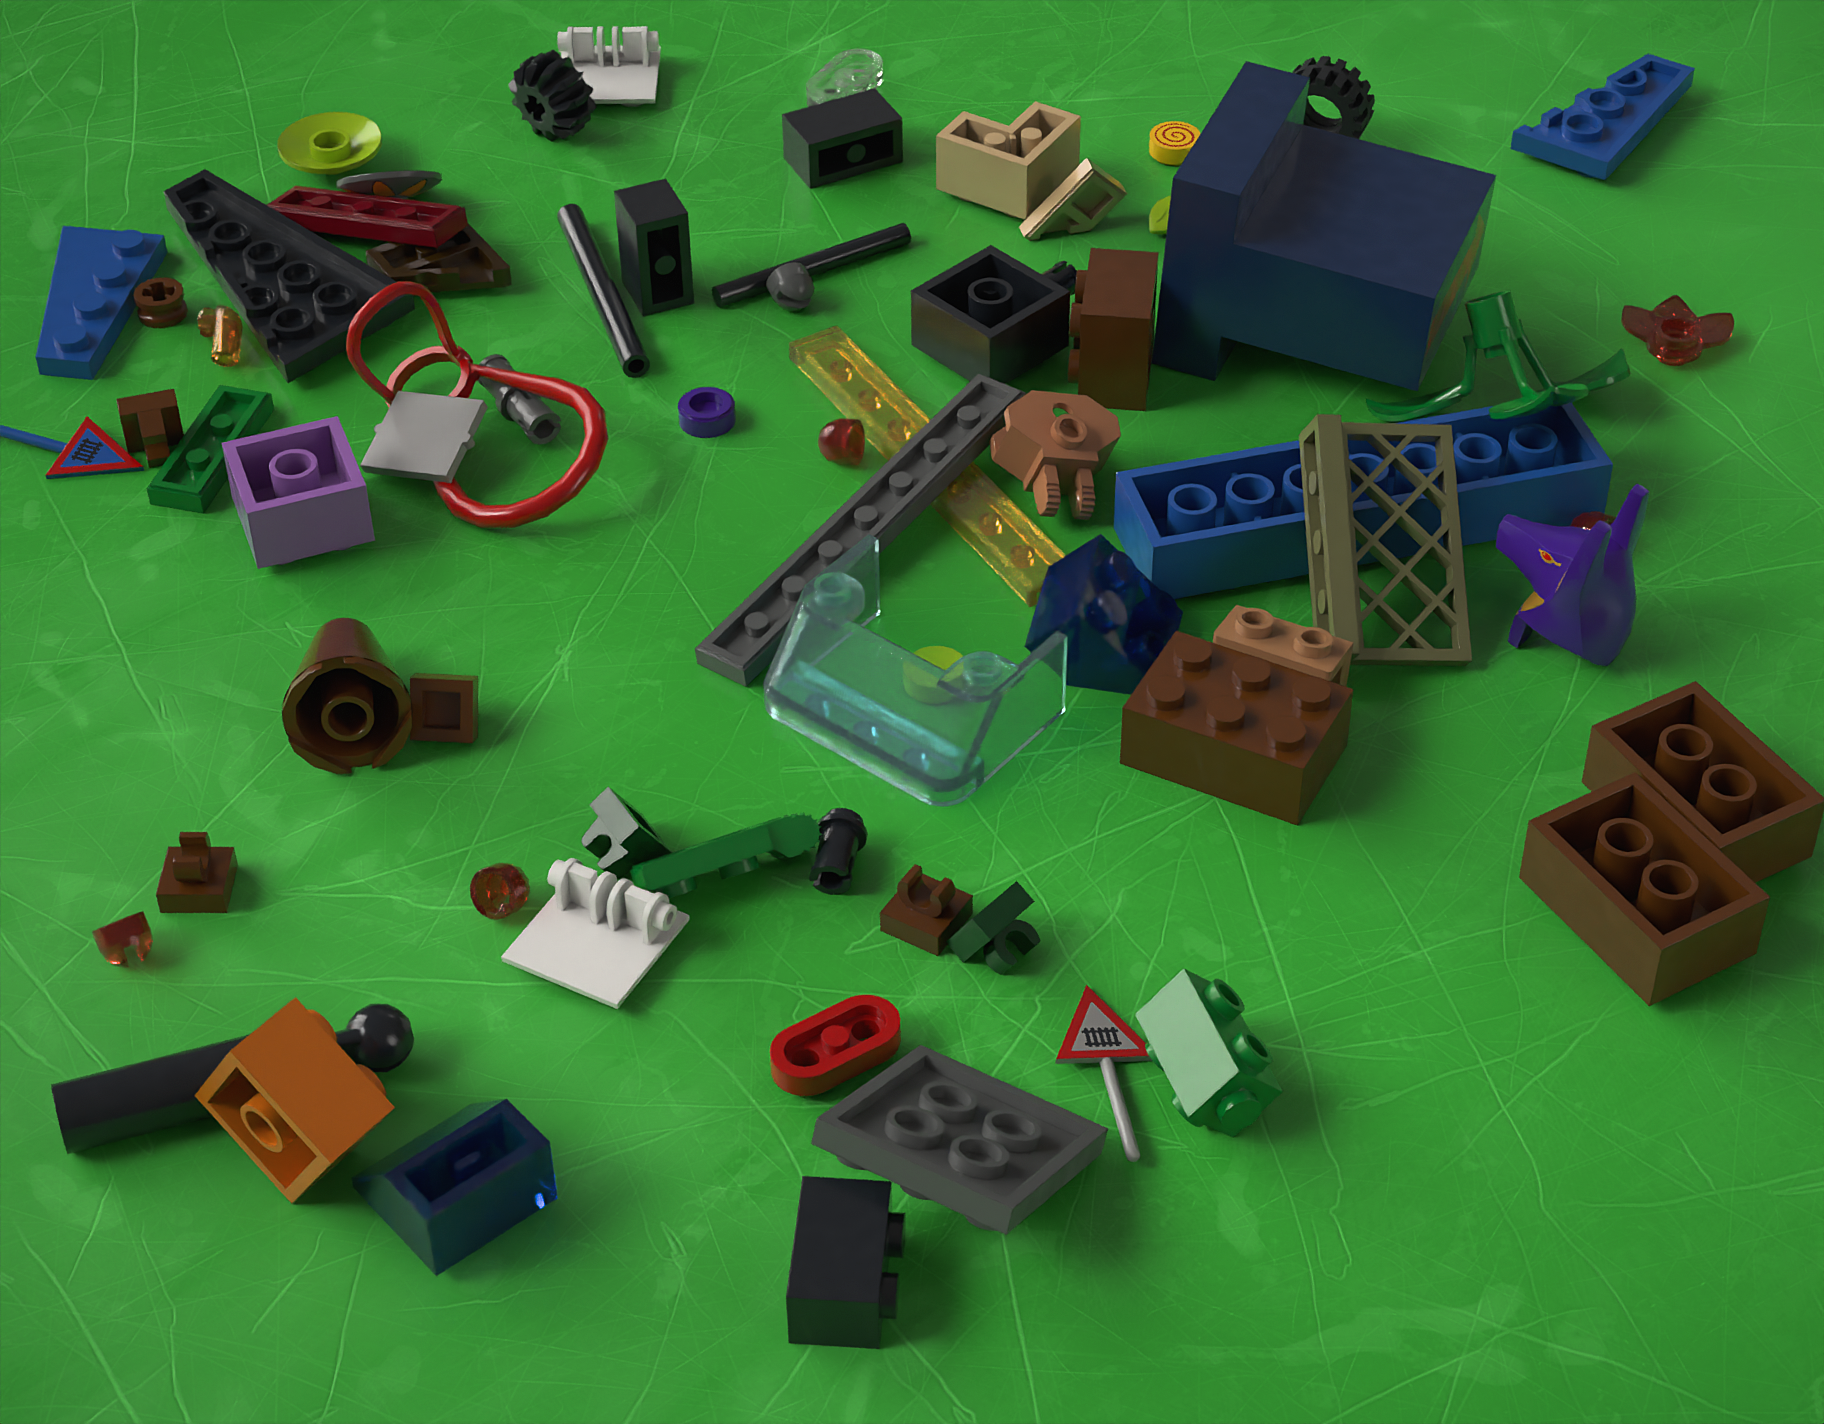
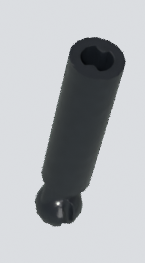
[51,1004,414,1154]

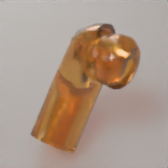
[198,305,243,367]

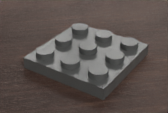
[811,1045,1108,1235]

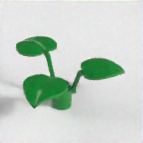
[1366,290,1631,422]

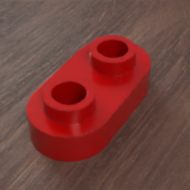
[770,995,901,1096]

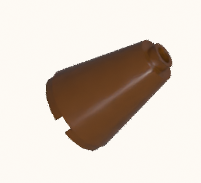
[282,618,413,774]

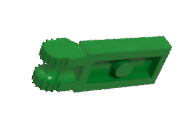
[630,813,822,898]

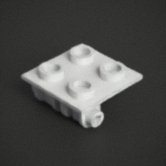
[557,26,661,107]
[501,858,690,1009]

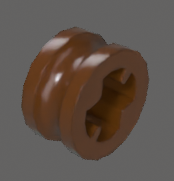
[134,278,188,328]

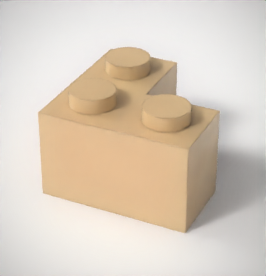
[936,101,1081,220]

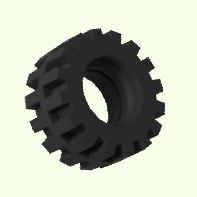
[1292,56,1375,139]

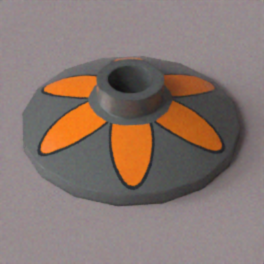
[336,171,442,199]

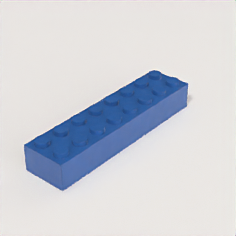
[1114,403,1613,603]

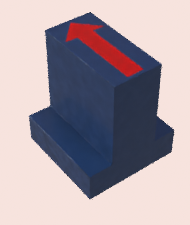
[1152,61,1496,391]

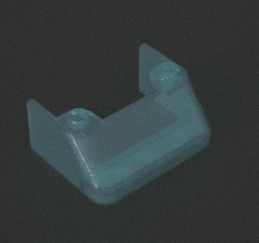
[763,534,1067,807]

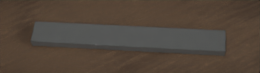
[695,374,1026,687]

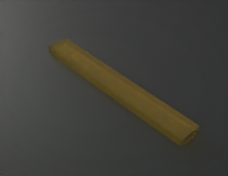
[789,325,1081,607]

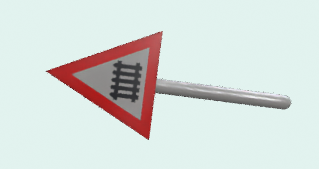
[1055,985,1152,1162]

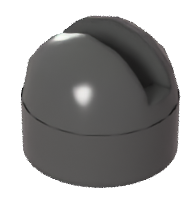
[767,262,815,312]

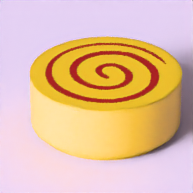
[1149,121,1201,166]

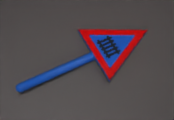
[0,416,144,479]

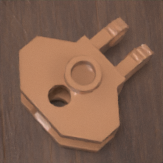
[989,390,1121,520]

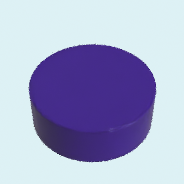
[678,387,736,438]

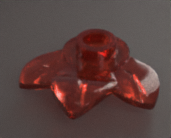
[1621,295,1734,366]

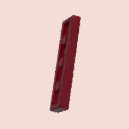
[267,186,468,248]

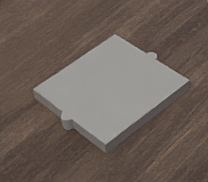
[360,391,488,483]

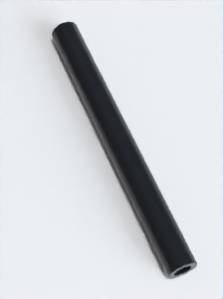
[557,204,650,378]

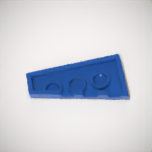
[1511,54,1695,180]
[36,226,168,380]

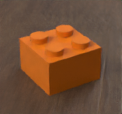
[194,997,395,1204]

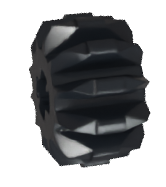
[509,50,596,142]

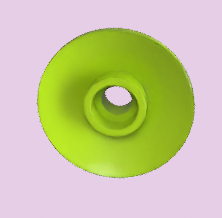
[277,112,382,175]

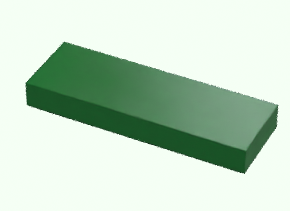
[147,385,274,514]

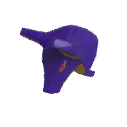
[1496,484,1649,666]

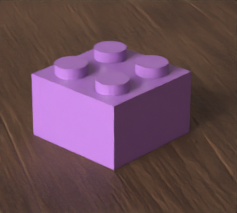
[222,416,375,569]

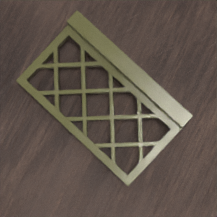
[1299,414,1472,666]

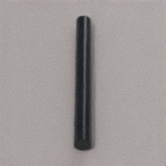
[712,223,911,307]

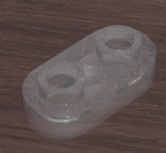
[806,48,883,107]

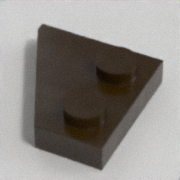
[366,223,512,292]

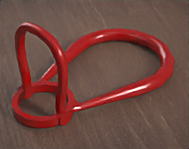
[346,281,609,528]

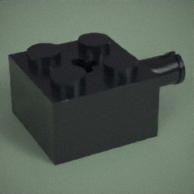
[911,245,1077,384]

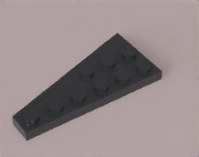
[163,169,415,383]

